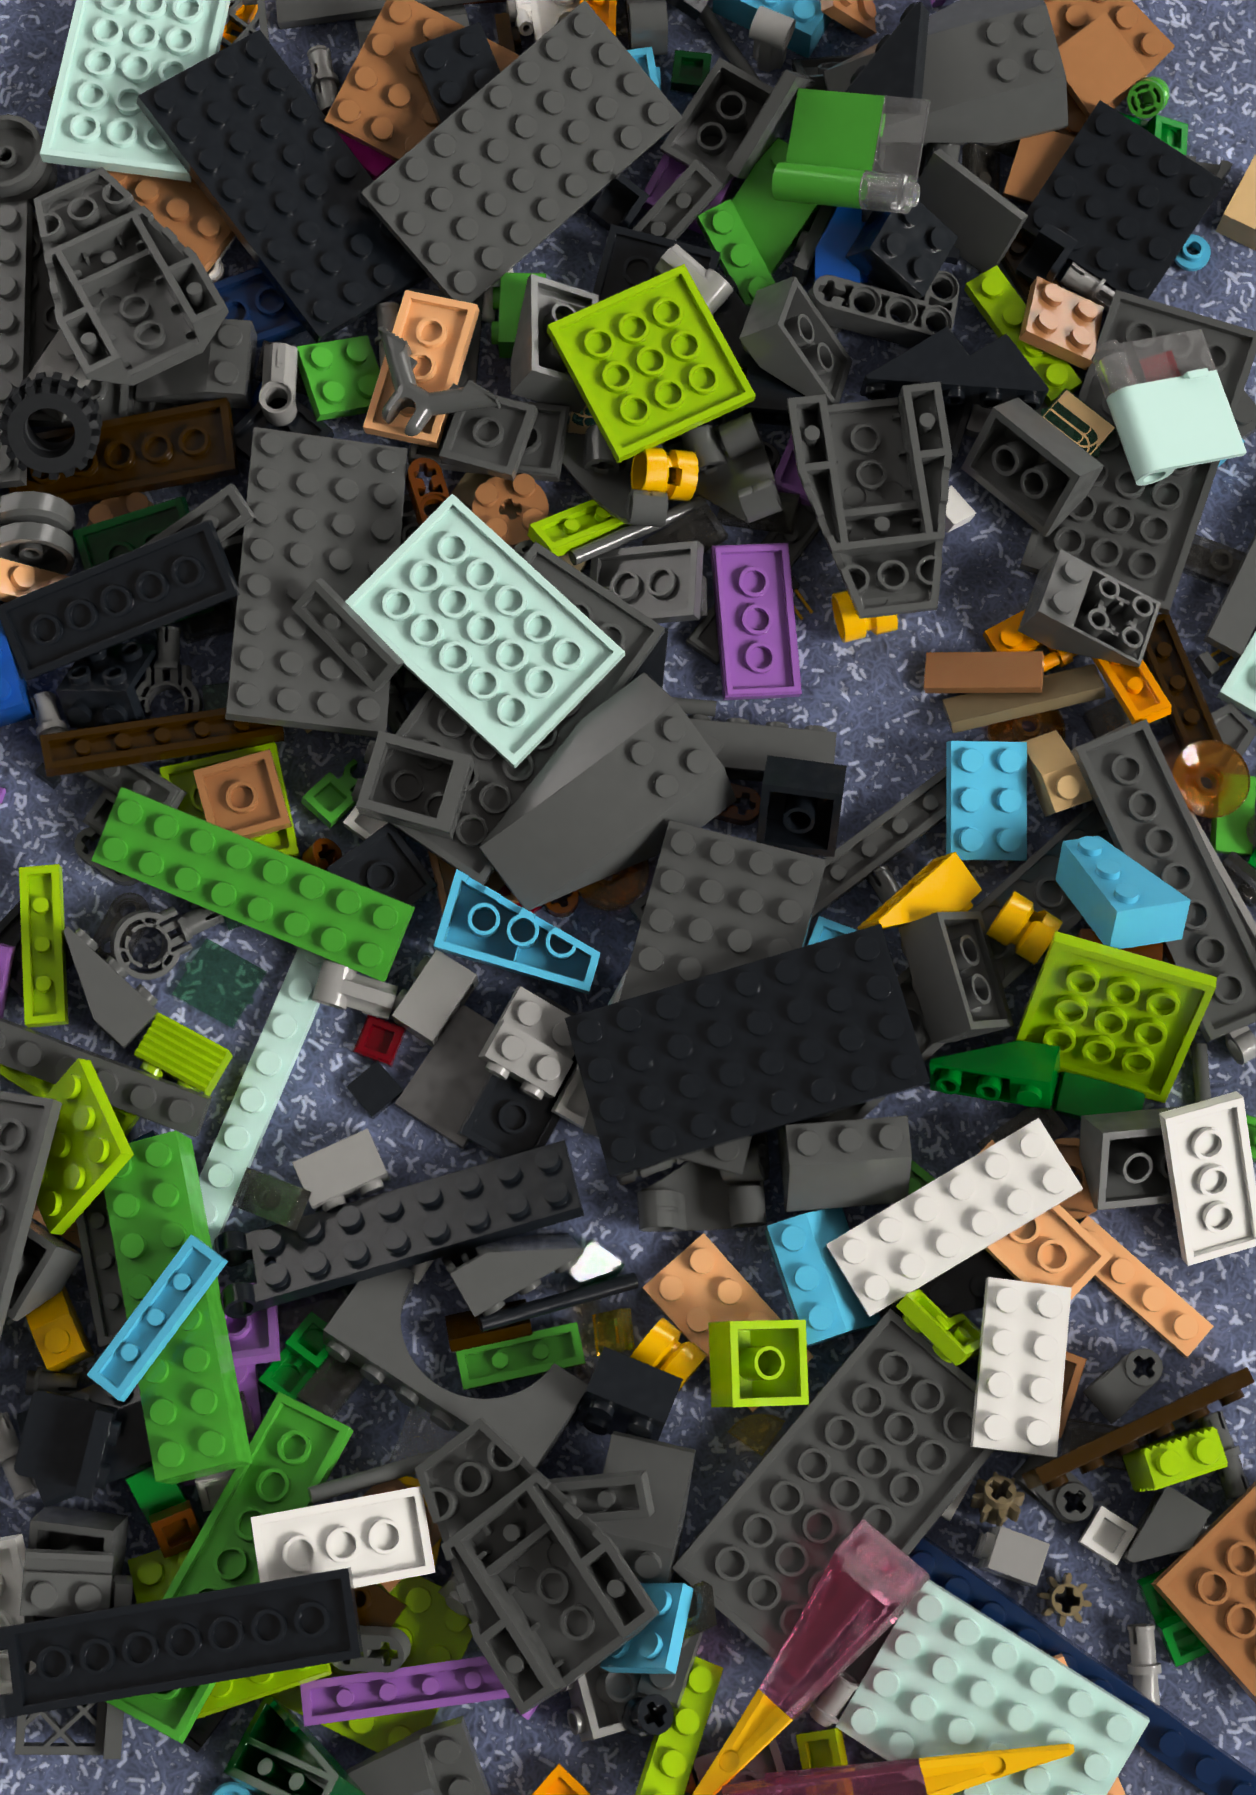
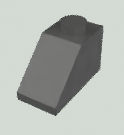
[1120,1486,1211,1563]

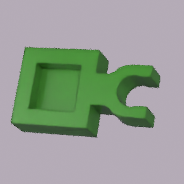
[301,759,364,829]

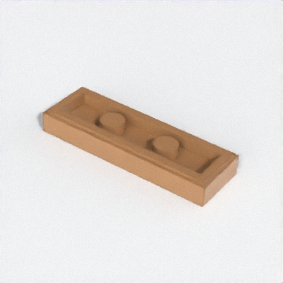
[924,651,1045,693]

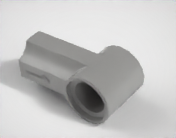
[749,6,796,73]
[655,244,734,315]
[259,342,298,426]
[312,961,398,1020]

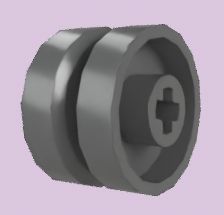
[0,114,58,210]
[0,491,76,575]

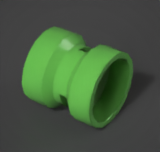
[1127,76,1170,119]

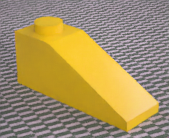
[857,852,982,930]
[26,1286,94,1373]

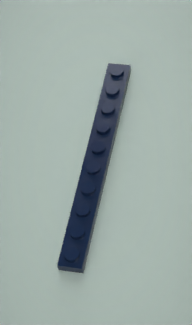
[896,1536,1256,1795]

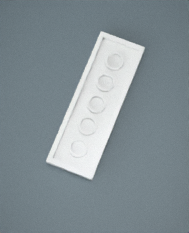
[826,1118,1083,1318]

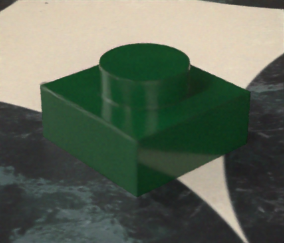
[670,50,712,93]

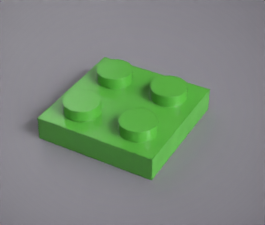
[297,335,380,421]

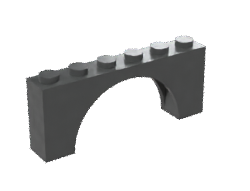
[323,1268,588,1469]

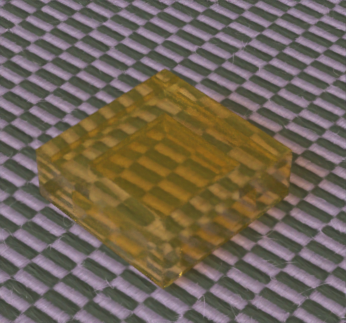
[592,1308,635,1356]

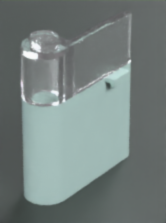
[1092,329,1247,486]

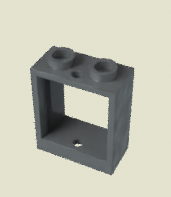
[352,730,475,840]

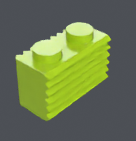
[134,1012,233,1096]
[1122,1427,1228,1492]

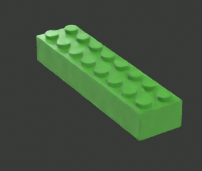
[104,1130,253,1485]

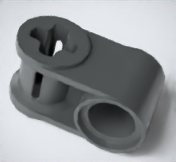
[1083,1348,1163,1424]
[1012,1455,1094,1524]

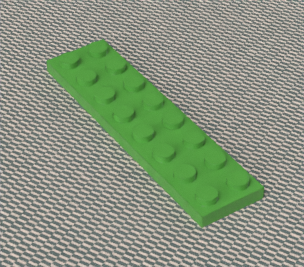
[91,787,415,982]
[105,1392,354,1744]

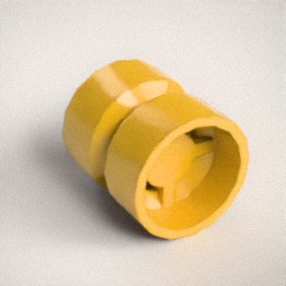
[631,447,699,501]
[831,590,898,643]
[986,891,1063,965]
[630,1317,708,1391]

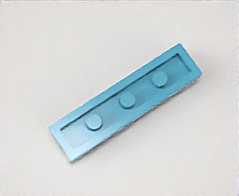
[87,1234,228,1402]

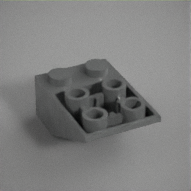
[1018,549,1161,668]
[63,926,158,1050]
[441,1233,584,1317]

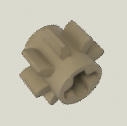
[970,1472,1025,1526]
[1036,1573,1092,1627]

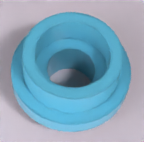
[1174,234,1211,271]

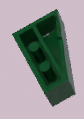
[223,1695,366,1795]

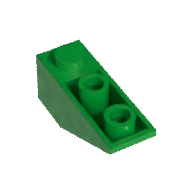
[929,1040,1060,1109]

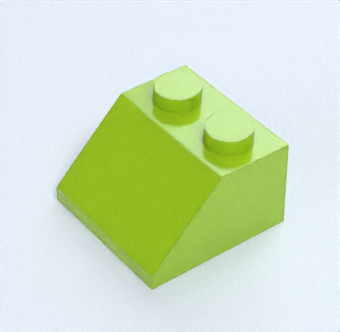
[708,1320,809,1408]

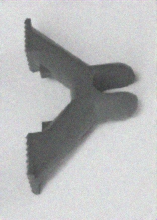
[378,326,501,436]

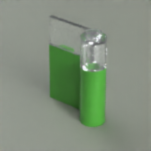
[772,88,931,214]

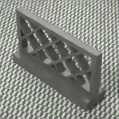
[15,1575,133,1759]

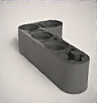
[625,0,668,56]
[807,271,959,348]

